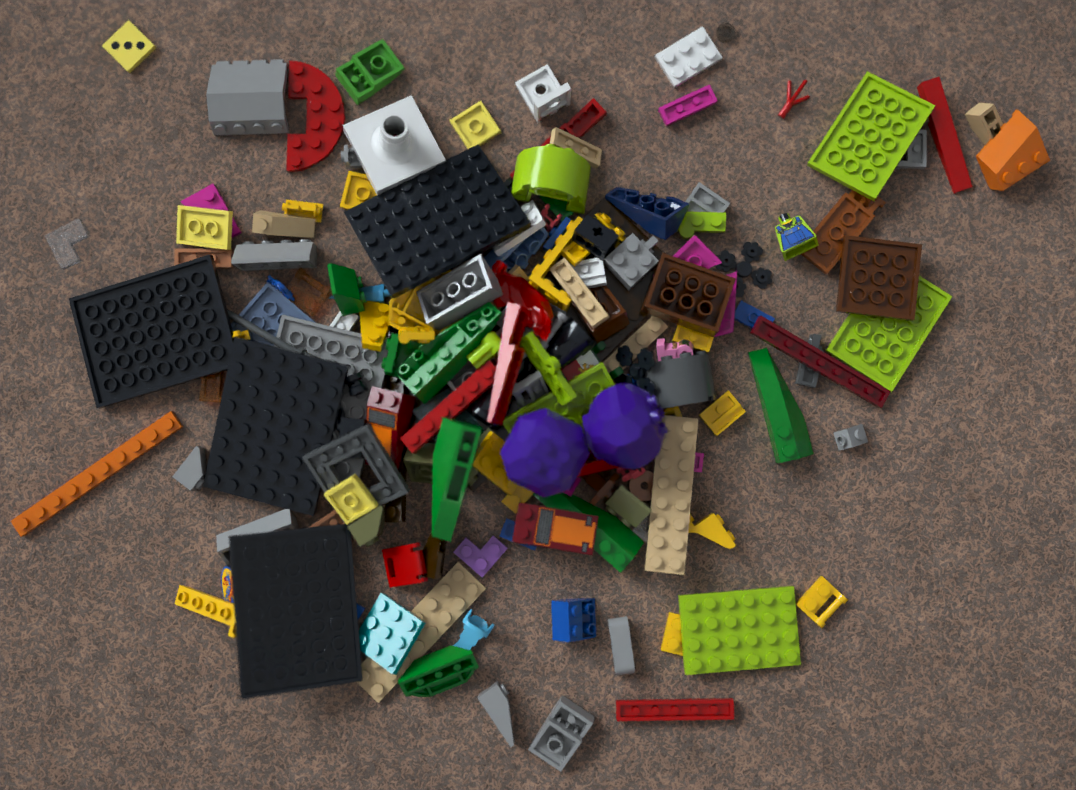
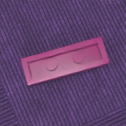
[658,84,718,127]

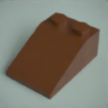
[569,285,630,343]

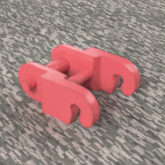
[541,204,562,232]
[616,467,645,482]

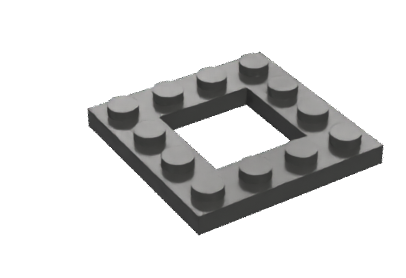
[302,423,410,522]

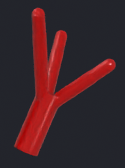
[778,80,810,119]

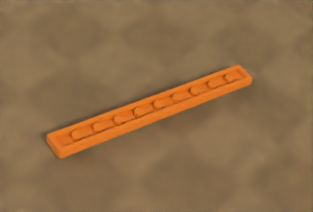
[11,411,183,537]

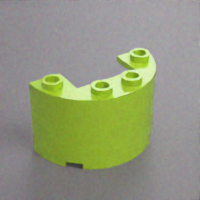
[511,144,591,214]

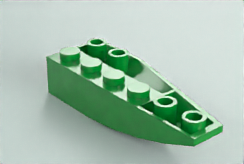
[393,301,502,405]
[432,417,482,542]

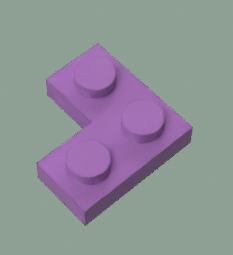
[454,535,507,577]

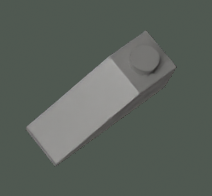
[477,681,514,747]

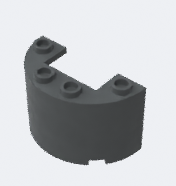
[636,351,717,409]

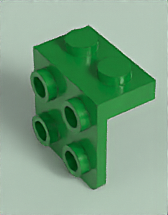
[381,333,423,378]

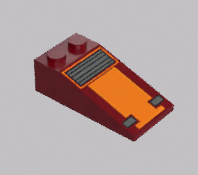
[365,386,416,469]
[512,503,599,556]

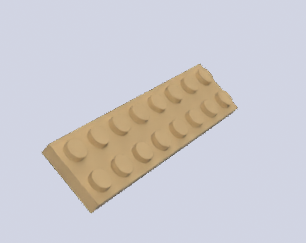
[645,415,698,575]
[357,561,486,703]

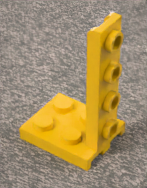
[528,216,583,313]
[175,585,236,638]

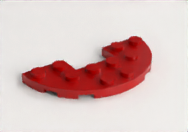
[286,61,345,172]

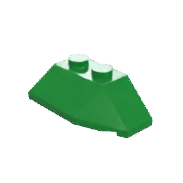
[398,645,479,697]

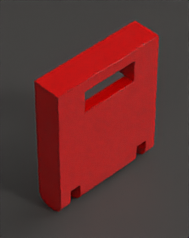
[382,542,428,588]

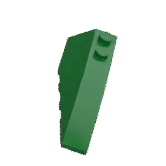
[748,348,814,463]
[533,492,644,573]

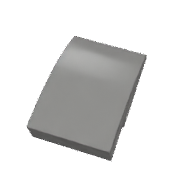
[528,695,595,772]

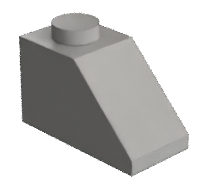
[172,446,207,491]

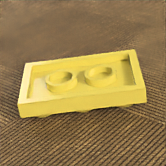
[176,205,233,250]

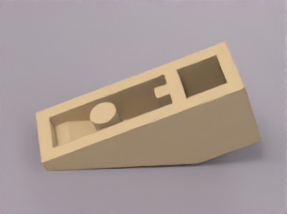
[965,103,1003,145]
[252,210,316,238]

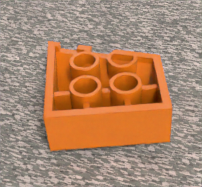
[976,110,1050,191]

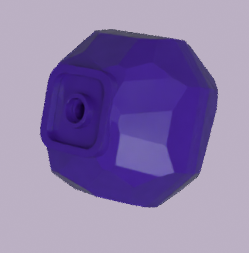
[582,383,668,469]
[500,408,590,497]

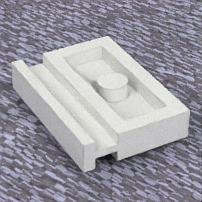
[569,258,607,289]

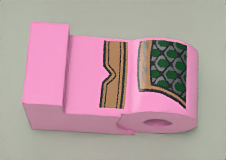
[656,338,693,361]

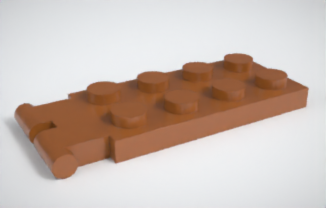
[801,190,886,275]

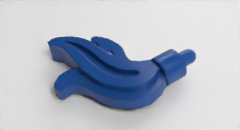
[266,275,295,301]

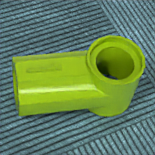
[467,331,501,370]

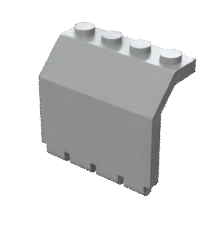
[206,59,289,135]

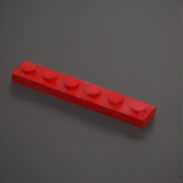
[400,360,496,454]
[616,698,734,721]

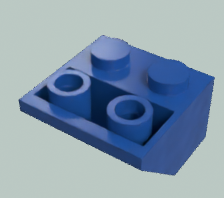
[551,598,596,642]

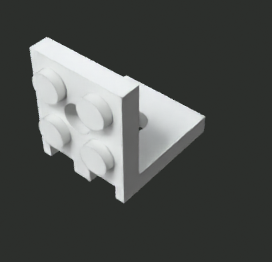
[515,64,571,123]

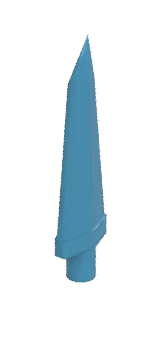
[329,284,391,302]

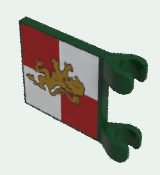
[561,341,623,381]

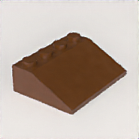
[641,253,735,337]

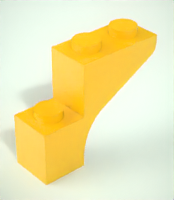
[688,513,736,549]

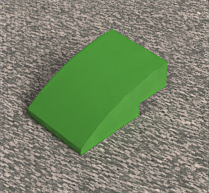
[335,39,405,105]

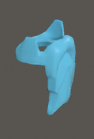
[453,609,494,650]

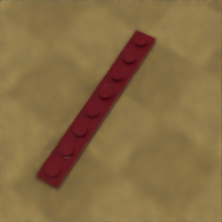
[750,316,890,408]

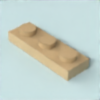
[550,127,602,169]

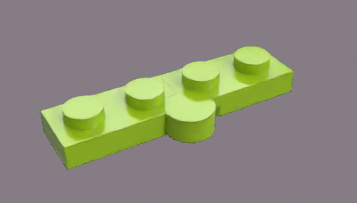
[677,212,726,239]
[520,331,577,406]

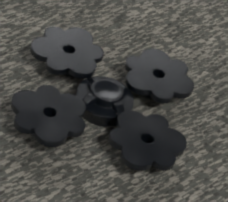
[715,242,772,297]
[616,345,656,396]

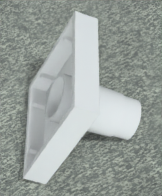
[343,95,446,195]

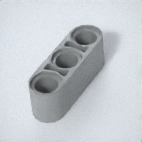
[608,616,635,676]

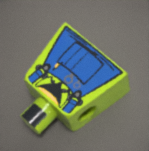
[775,213,819,261]

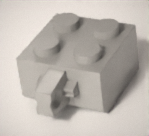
[603,233,659,291]

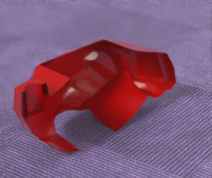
[492,260,553,341]

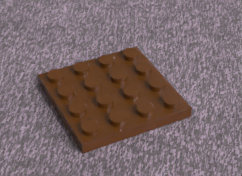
[836,235,922,321]

